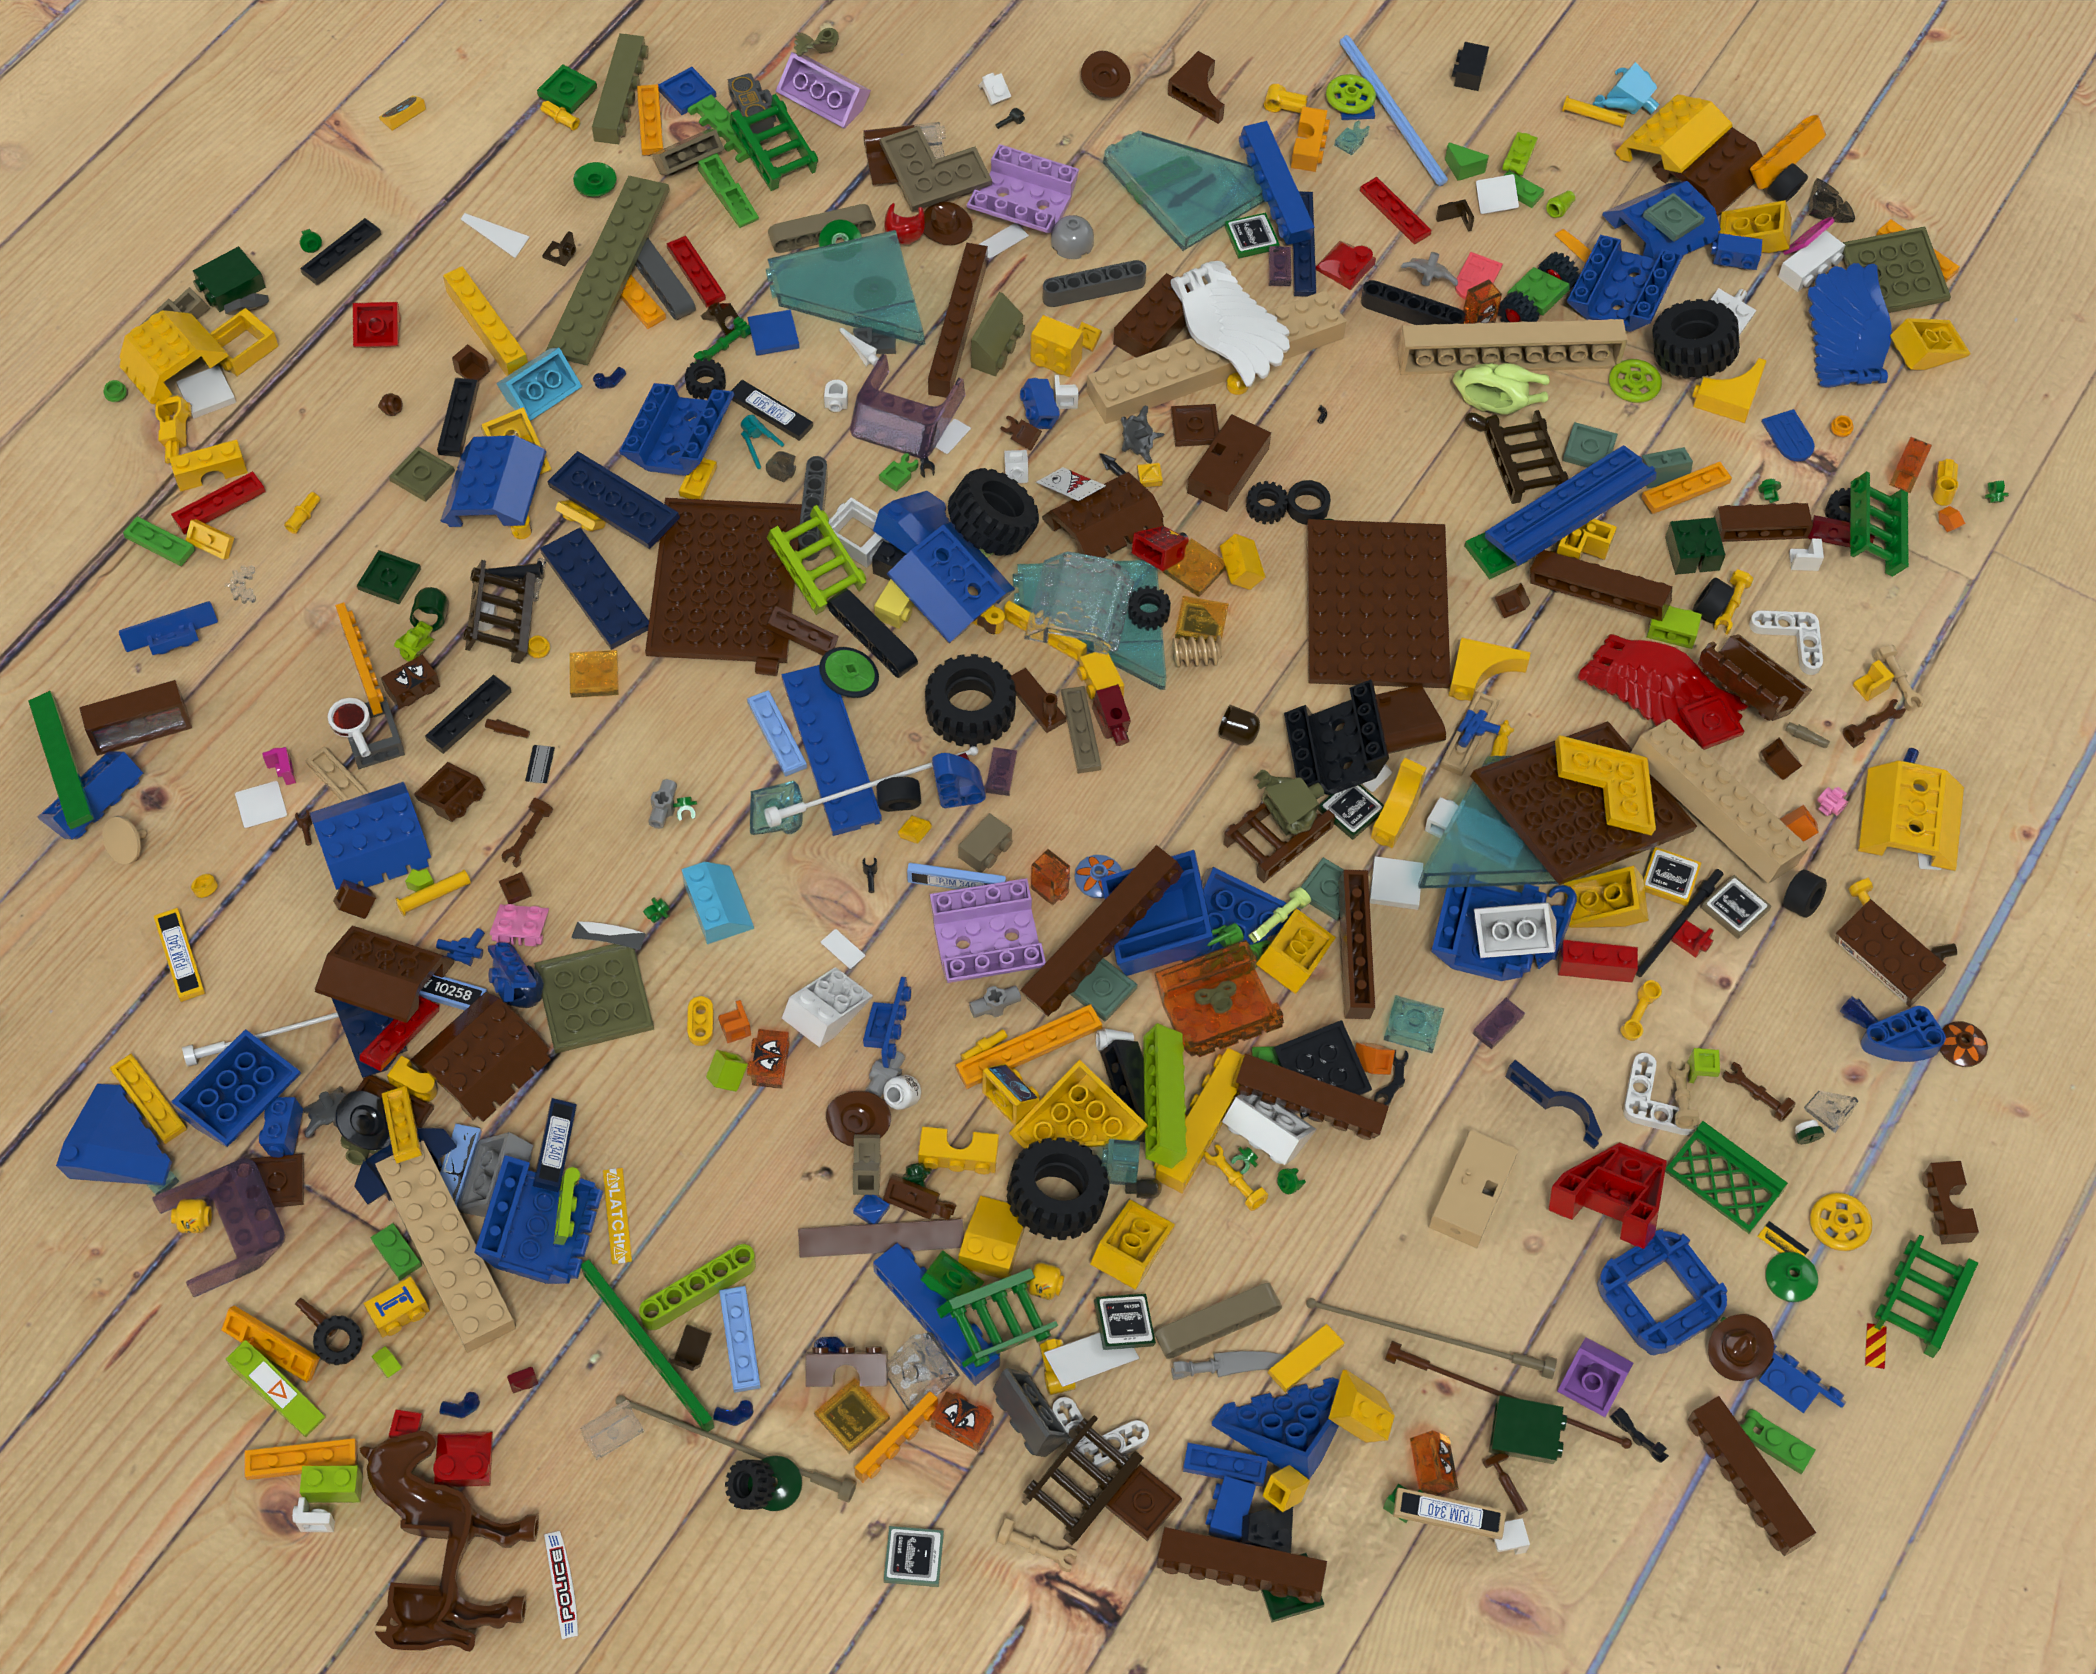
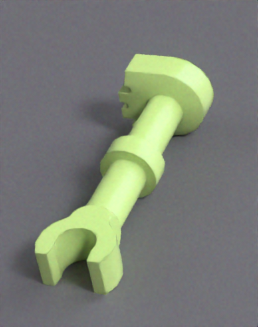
[1248,887,1311,943]

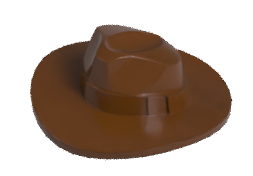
[1081,51,1131,98]
[923,202,973,245]
[826,1091,891,1147]
[1708,1314,1774,1381]

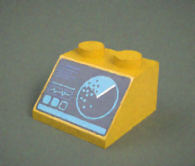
[982,1063,1040,1126]

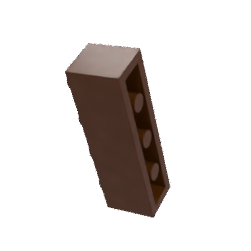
[1714,502,1813,542]

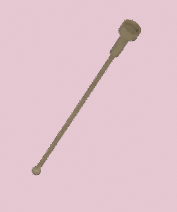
[1306,1298,1557,1379]
[615,1395,857,1503]

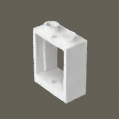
[823,498,890,568]

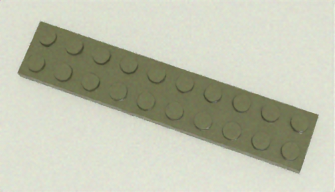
[546,176,670,366]

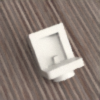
[978,73,1011,106]

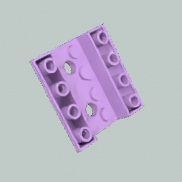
[967,144,1079,233]
[930,878,1046,983]

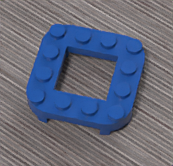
[1597,1229,1727,1356]

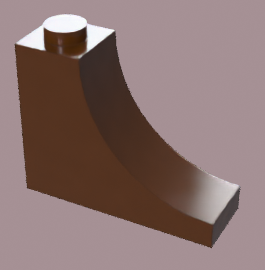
[1168,51,1225,124]

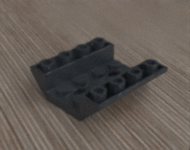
[1284,679,1389,795]

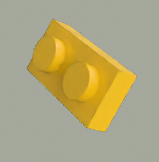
[679,458,717,499]
[555,500,606,532]
[185,519,234,559]

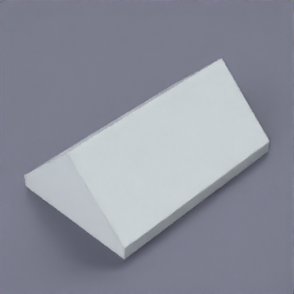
[1474,902,1557,958]

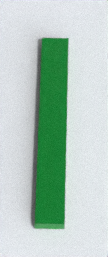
[28,691,94,830]
[581,1259,714,1432]

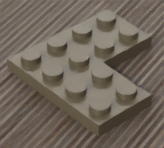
[880,126,992,212]

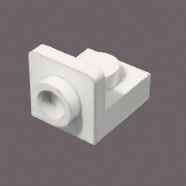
[1004,450,1028,483]
[292,1497,335,1532]

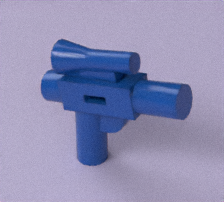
[1457,710,1501,748]
[436,928,485,966]

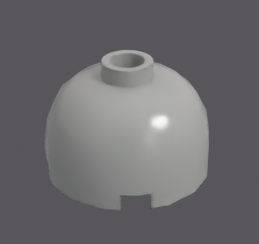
[1051,215,1094,259]

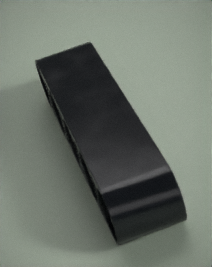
[1361,280,1466,325]
[827,588,918,678]

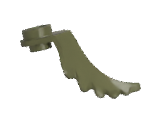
[794,28,839,57]

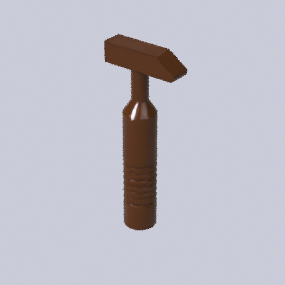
[1483,1453,1528,1515]

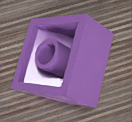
[1557,1337,1633,1417]

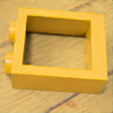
[210,308,278,376]

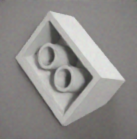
[1222,1094,1316,1165]

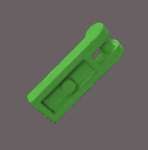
[1740,1409,1816,1474]

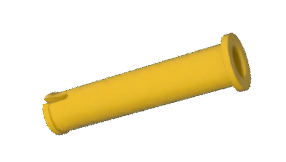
[1562,95,1627,128]
[395,869,471,917]

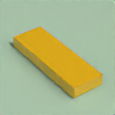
[1268,1324,1344,1393]

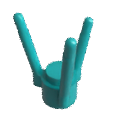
[741,415,784,469]

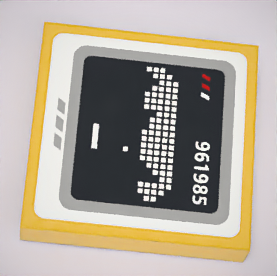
[1643,847,1701,906]

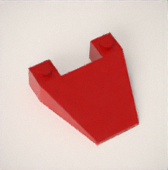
[1549,1142,1667,1249]

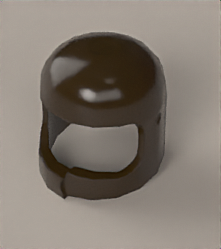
[1218,705,1260,745]

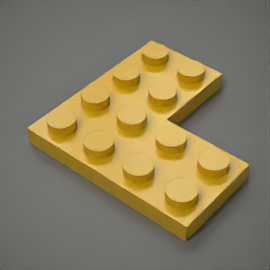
[1555,735,1656,836]

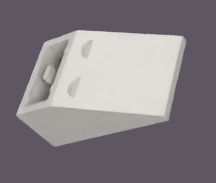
[782,967,873,1048]

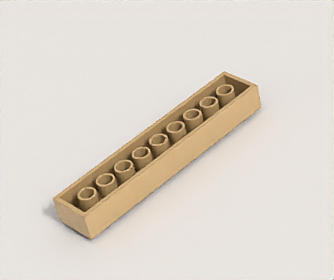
[1397,319,1627,375]

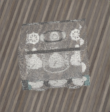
[888,1332,960,1411]

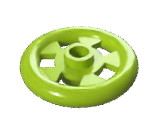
[1326,74,1376,114]
[1609,359,1662,403]

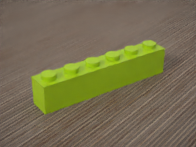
[1143,1023,1187,1169]

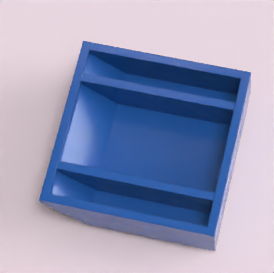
[1101,850,1214,976]

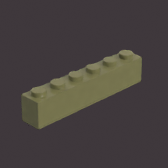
[592,33,648,145]

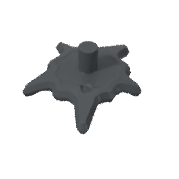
[1121,405,1165,464]
[303,1087,347,1138]

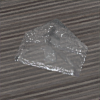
[1804,1091,1859,1133]

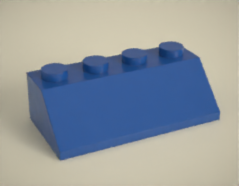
[37,751,143,840]

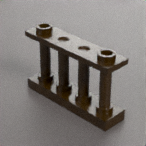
[1485,410,1568,504]
[463,560,536,664]
[1022,1415,1144,1546]

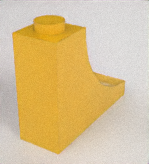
[1692,358,1767,423]
[1449,638,1531,701]
[1371,758,1427,848]

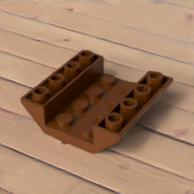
[315,925,454,1023]

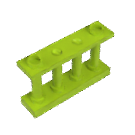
[767,505,866,615]

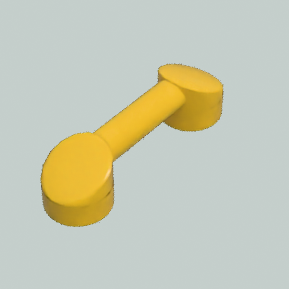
[1620,980,1662,1041]

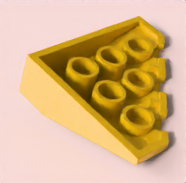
[1009,1059,1148,1149]

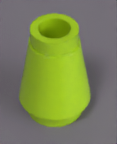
[1546,191,1575,218]

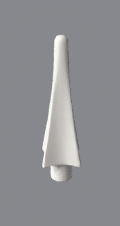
[839,328,880,367]

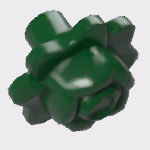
[902,1163,932,1188]

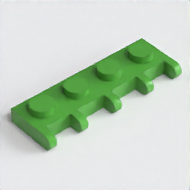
[688,95,762,163]

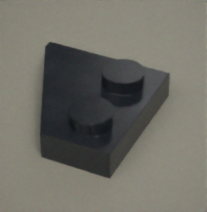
[1241,1507,1293,1553]

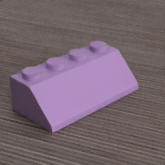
[776,52,871,128]

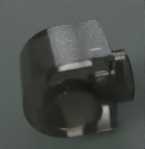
[766,451,796,482]

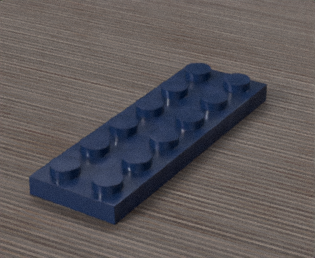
[547,451,680,549]
[540,528,649,650]

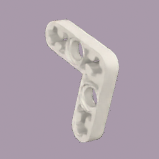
[1749,611,1823,675]
[1623,1053,1697,1136]
[1052,1397,1149,1469]

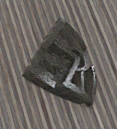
[1809,178,1855,223]

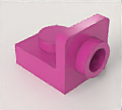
[262,747,296,785]

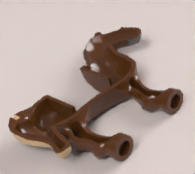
[359,1431,539,1653]

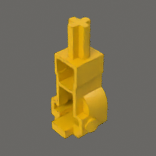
[155,395,192,464]

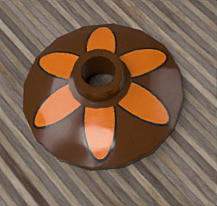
[1939,1021,1988,1067]

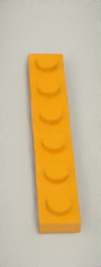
[335,602,384,715]
[955,1004,1102,1089]

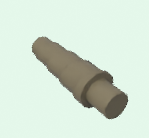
[1786,722,1830,748]

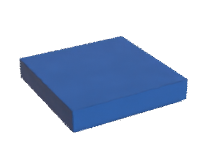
[658,67,717,115]
[747,309,800,356]

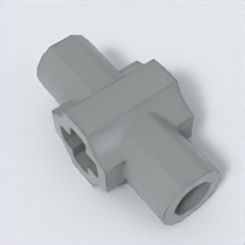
[648,779,677,829]
[969,986,1021,1018]
[865,1050,905,1097]

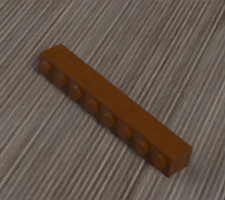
[928,242,988,398]
[1020,845,1184,1017]

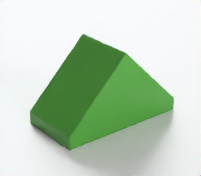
[1445,142,1489,181]

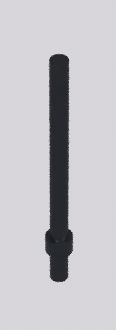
[1636,869,1724,977]

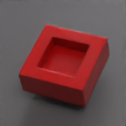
[389,1409,423,1438]

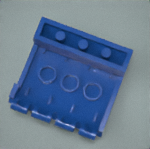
[1602,181,1721,259]
[440,435,546,527]
[310,782,431,890]
[1431,865,1547,981]
[474,1155,603,1284]

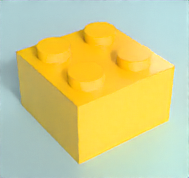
[1030,315,1083,377]

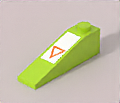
[226,1340,325,1437]

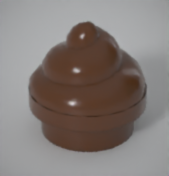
[378,393,402,416]

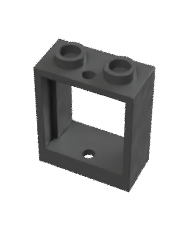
[339,697,405,770]

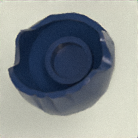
[507,965,544,1008]

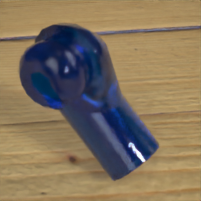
[593,367,626,389]

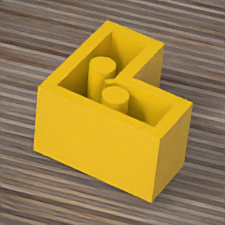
[1557,519,1617,560]

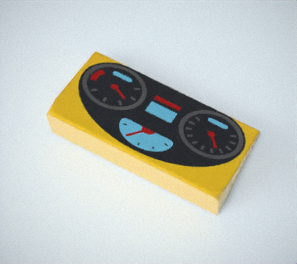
[379,95,426,131]

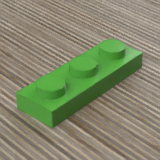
[123,516,195,566]

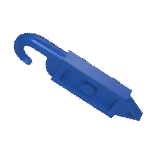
[1533,885,1577,969]

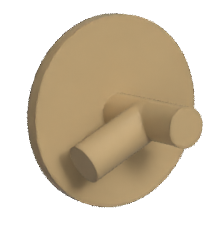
[102,816,147,865]

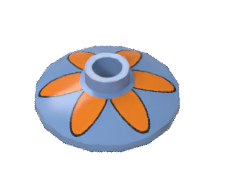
[1075,855,1122,899]

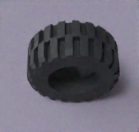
[1652,299,1740,379]
[948,468,1039,556]
[925,654,1016,747]
[1006,1137,1110,1240]

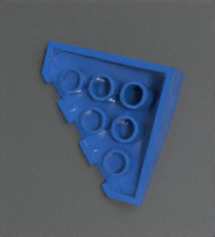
[873,491,949,561]
[1181,867,1301,967]
[56,1084,172,1186]
[1212,1377,1339,1480]

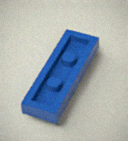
[1183,1443,1268,1487]

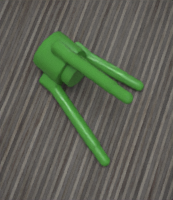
[1199,923,1244,978]

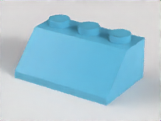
[496,348,582,421]
[681,862,754,944]

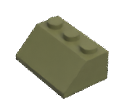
[971,292,1025,377]

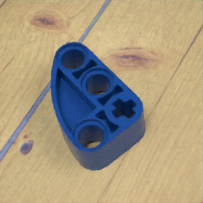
[932,753,986,809]
[1861,1006,1946,1062]

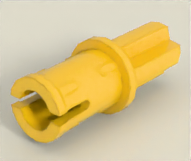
[540,101,580,131]
[284,492,320,534]

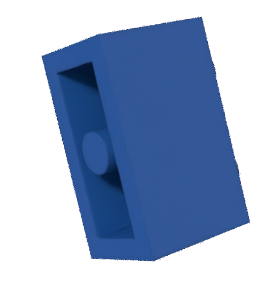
[1205,1476,1256,1543]

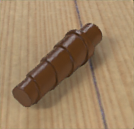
[485,719,530,739]
[295,1298,338,1337]

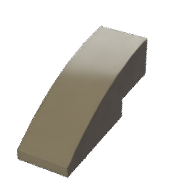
[142,287,210,324]

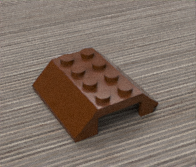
[1652,127,1763,217]
[1042,472,1164,563]
[1698,634,1812,721]
[410,992,551,1122]

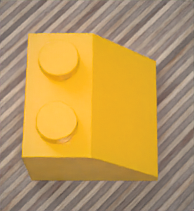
[1328,1369,1395,1443]

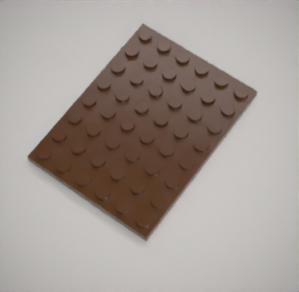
[645,498,802,663]
[1307,519,1451,689]
[1470,721,1697,885]

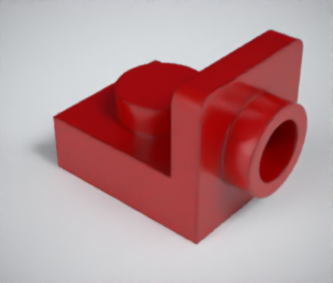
[1672,920,1714,958]

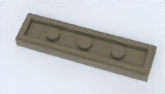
[1061,686,1101,774]

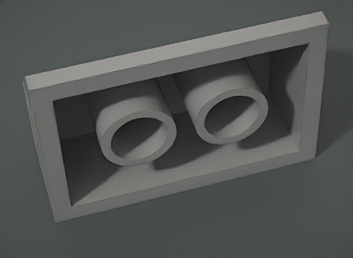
[458,1132,533,1217]

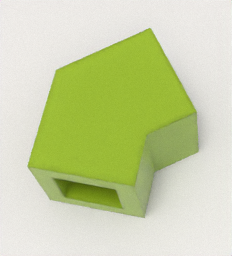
[405,868,434,892]
[371,1346,402,1378]

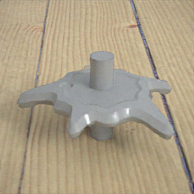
[1401,252,1458,286]

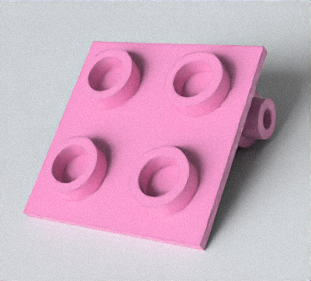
[490,904,549,947]

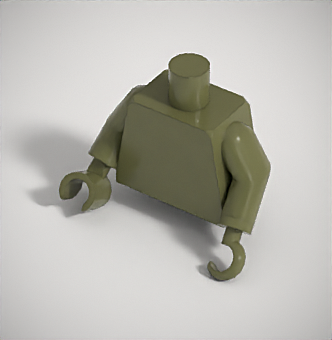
[1253,770,1324,836]

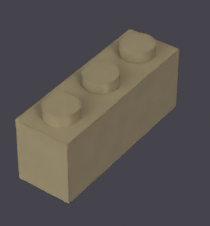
[652,129,724,175]

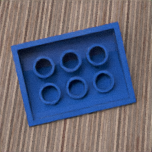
[171,1029,301,1147]

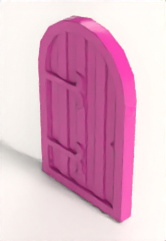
[1783,217,1835,255]

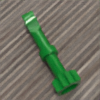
[693,316,751,363]

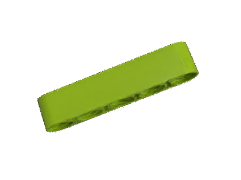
[639,1244,756,1330]

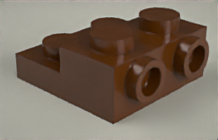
[414,762,486,822]

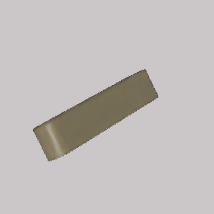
[768,204,876,253]
[1154,1283,1282,1359]

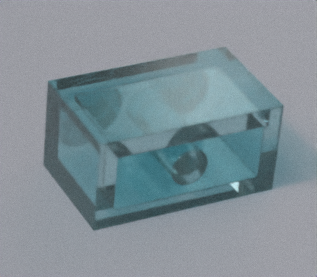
[1101,1139,1140,1186]

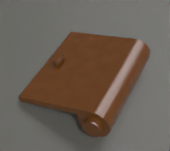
[1342,685,1446,754]

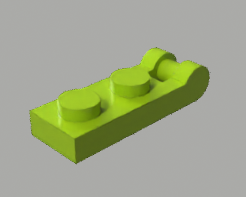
[1502,132,1538,176]
[553,1167,580,1245]

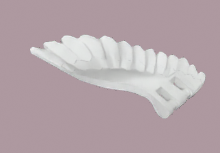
[1171,261,1290,387]

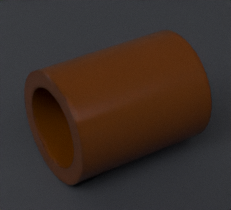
[755,658,779,677]

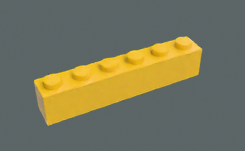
[443,266,528,376]
[1154,1048,1243,1193]

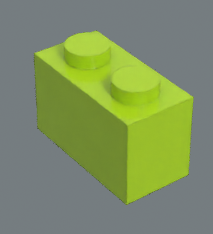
[1646,606,1702,649]
[299,1465,363,1503]

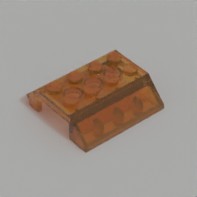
[1155,940,1284,1057]

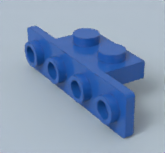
[119,601,218,655]
[488,942,536,1002]
[863,977,911,1068]
[1759,1344,1846,1413]

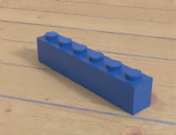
[1239,121,1315,245]
[873,1243,1000,1386]

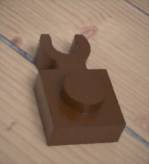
[1000,416,1042,451]

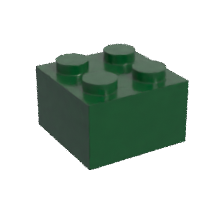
[1665,517,1726,575]

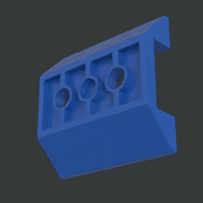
[1567,235,1683,332]
[619,383,734,476]
[887,522,1015,644]

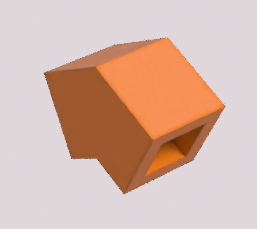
[1938,506,1966,532]

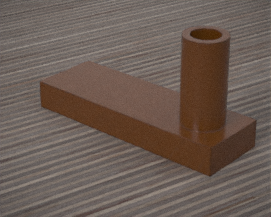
[1011,667,1066,733]

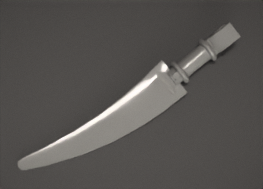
[1171,1351,1321,1380]

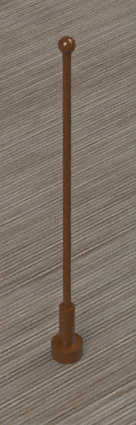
[1384,1341,1632,1449]

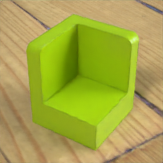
[1688,1048,1720,1083]
[706,1050,748,1092]

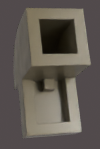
[853,1135,881,1195]

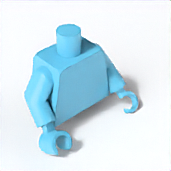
[1593,62,1660,114]

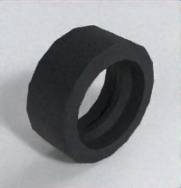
[1287,480,1331,525]

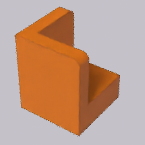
[1780,805,1819,842]
[718,1000,751,1044]
[1355,1042,1395,1075]

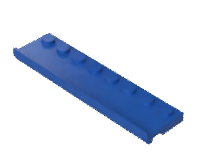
[1485,445,1657,566]
[781,665,882,836]

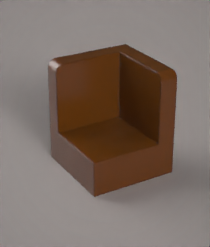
[452,344,490,382]
[1495,583,1530,618]
[1761,737,1802,780]
[333,879,376,919]

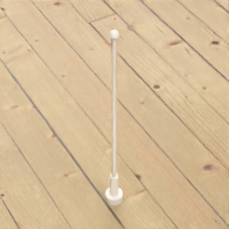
[764,746,978,828]
[182,1013,339,1067]

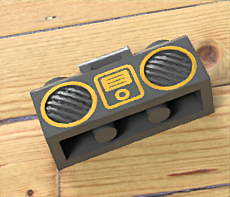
[727,73,776,134]

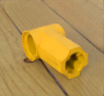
[1264,84,1308,113]
[1932,459,1959,506]
[1039,1339,1076,1395]

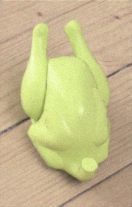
[1453,363,1550,415]

